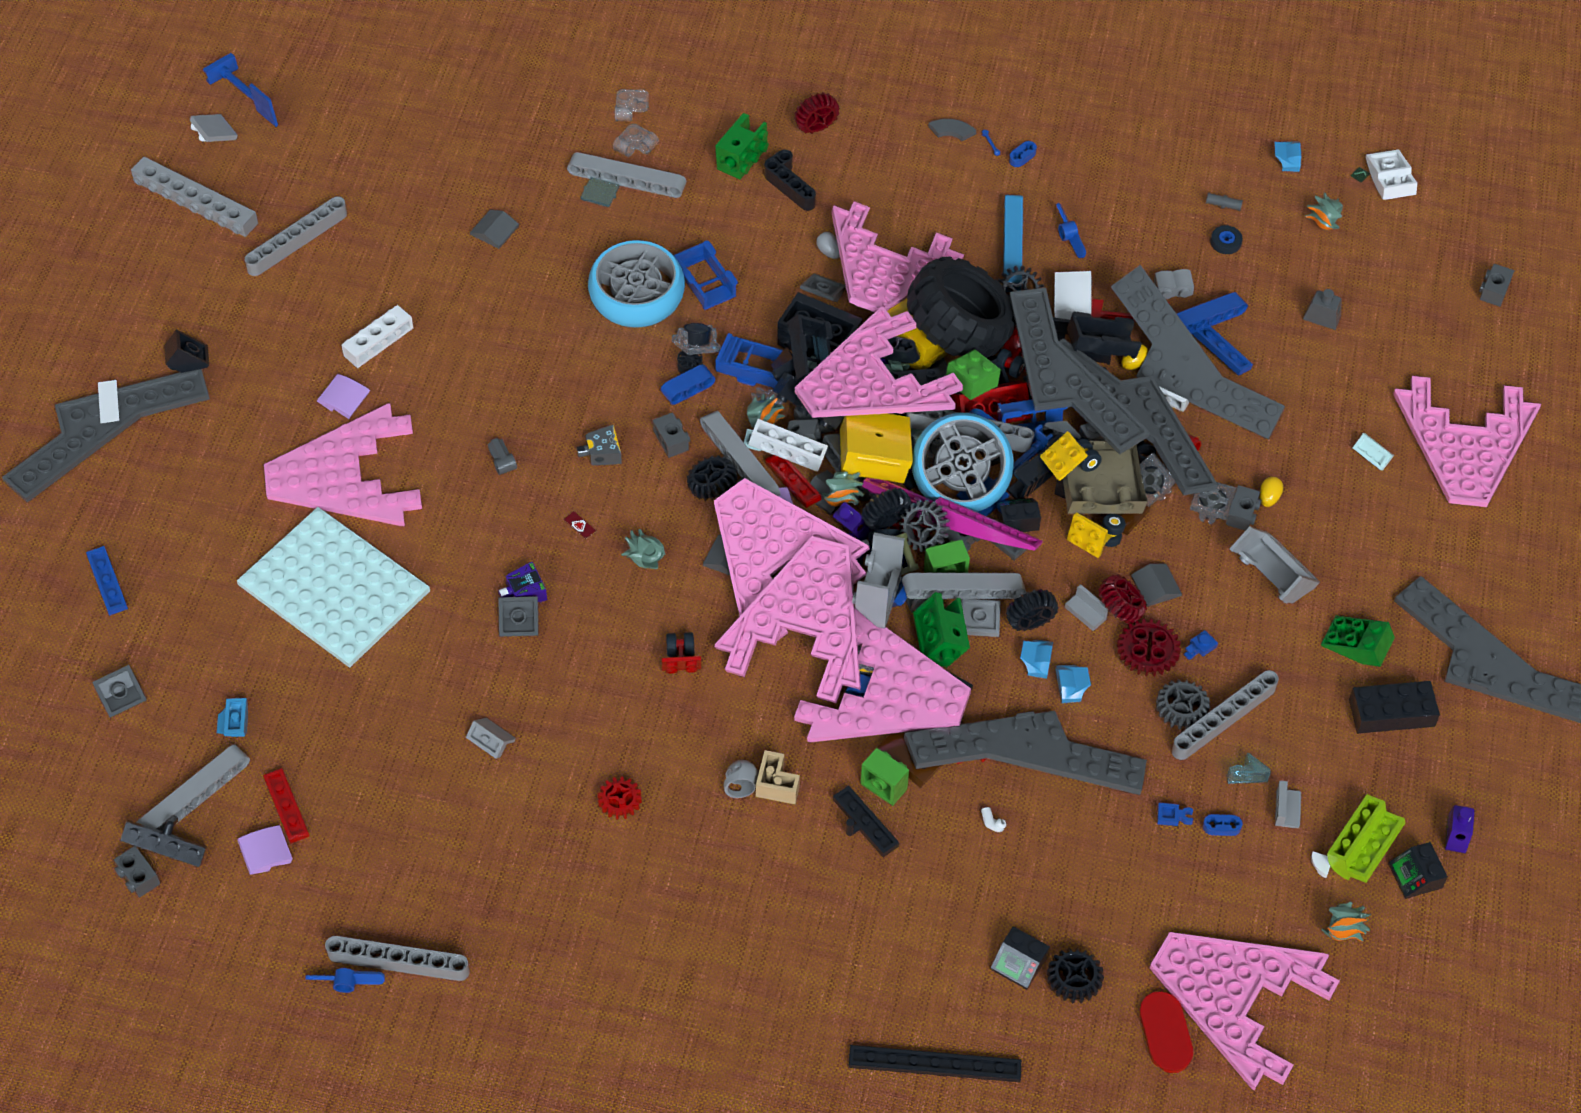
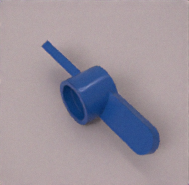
[1056,203,1086,258]
[305,968,385,993]

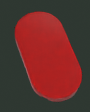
[1139,992,1193,1073]

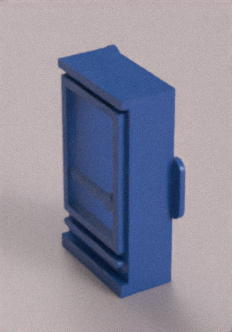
[674,240,738,310]
[715,333,783,388]
[997,399,1068,442]

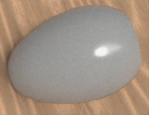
[816,232,840,259]

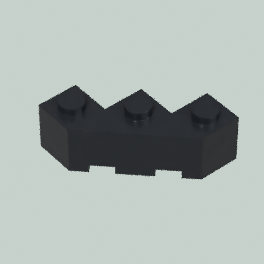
[773,372,844,429]

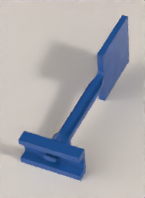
[203,53,278,127]
[956,425,1053,517]

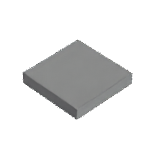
[190,114,238,142]
[961,599,1000,637]

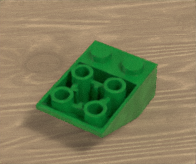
[1321,616,1395,667]

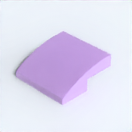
[317,374,370,419]
[238,825,292,874]

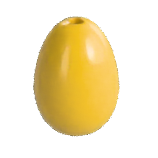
[1121,345,1149,370]
[1259,476,1283,507]

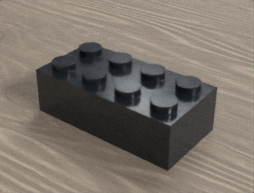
[1349,681,1440,734]

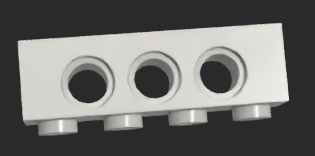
[342,305,413,368]
[748,419,828,472]

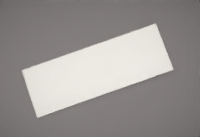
[98,380,119,423]

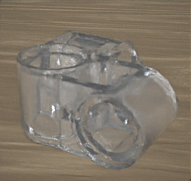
[615,89,649,121]
[613,124,659,157]

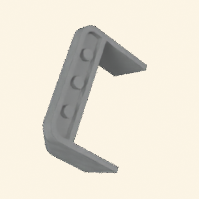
[1230,526,1320,604]
[852,533,905,629]

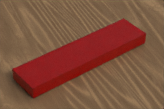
[765,455,822,508]
[263,768,310,844]

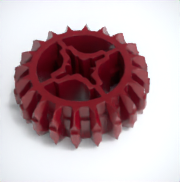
[794,92,840,134]
[1098,575,1147,624]

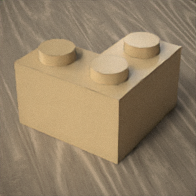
[756,750,800,804]

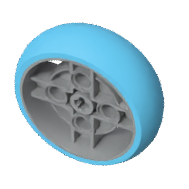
[588,240,685,327]
[912,413,1014,512]

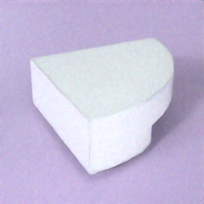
[1311,851,1330,878]

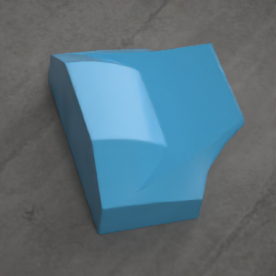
[1274,141,1301,172]
[1020,640,1053,679]
[1055,665,1091,703]
[217,698,248,737]

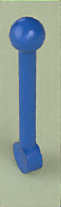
[982,130,1001,156]

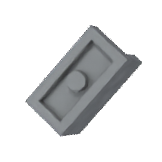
[1065,584,1108,631]
[466,718,516,759]
[1275,781,1301,828]

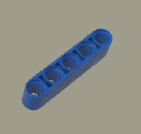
[1177,292,1248,334]

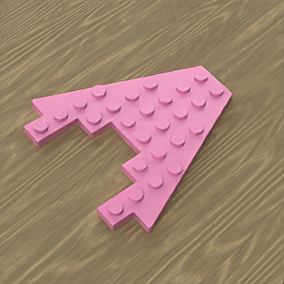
[831,202,964,313]
[795,306,963,418]
[1393,376,1541,507]
[264,404,422,526]
[714,478,870,641]
[714,536,861,703]
[794,608,971,742]
[1150,932,1340,1091]

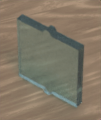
[581,177,619,207]

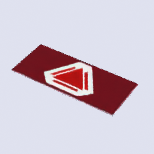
[564,511,596,539]

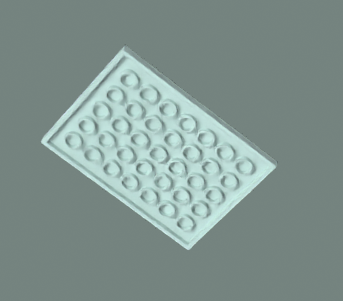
[237,507,430,668]

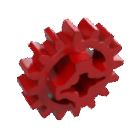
[598,776,642,820]

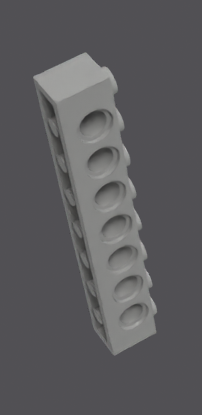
[131,157,258,237]

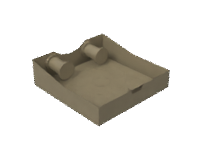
[1063,441,1148,514]

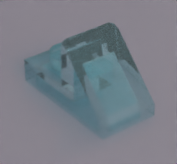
[1227,753,1271,784]

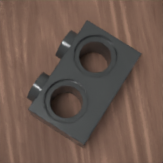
[114,846,160,898]

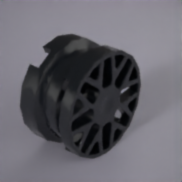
[677,348,703,374]

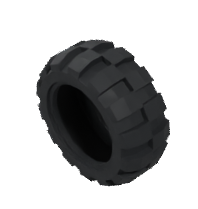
[907,256,1016,358]

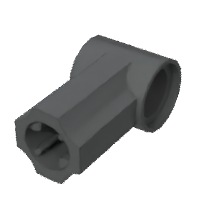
[487,438,517,475]

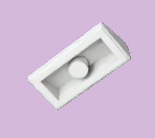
[1160,387,1189,412]

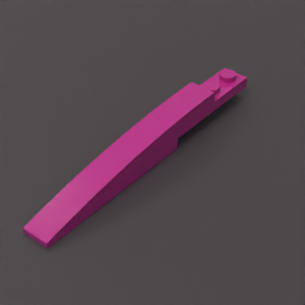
[862,478,1043,551]

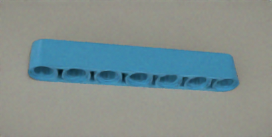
[1003,195,1023,292]

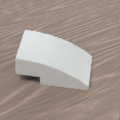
[1366,149,1417,200]
[1055,271,1092,320]

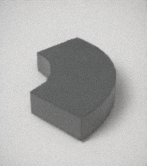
[928,119,976,141]

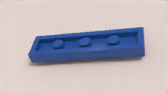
[1192,326,1253,376]
[86,546,128,616]

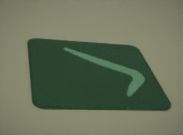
[1350,167,1370,182]

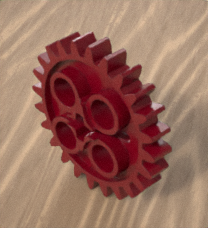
[1117,618,1181,677]

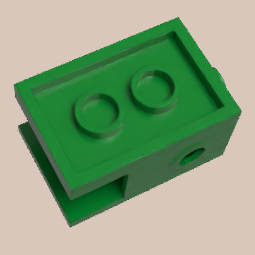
[715,113,769,180]
[913,592,970,668]

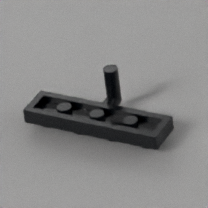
[833,785,899,857]
[120,816,207,867]

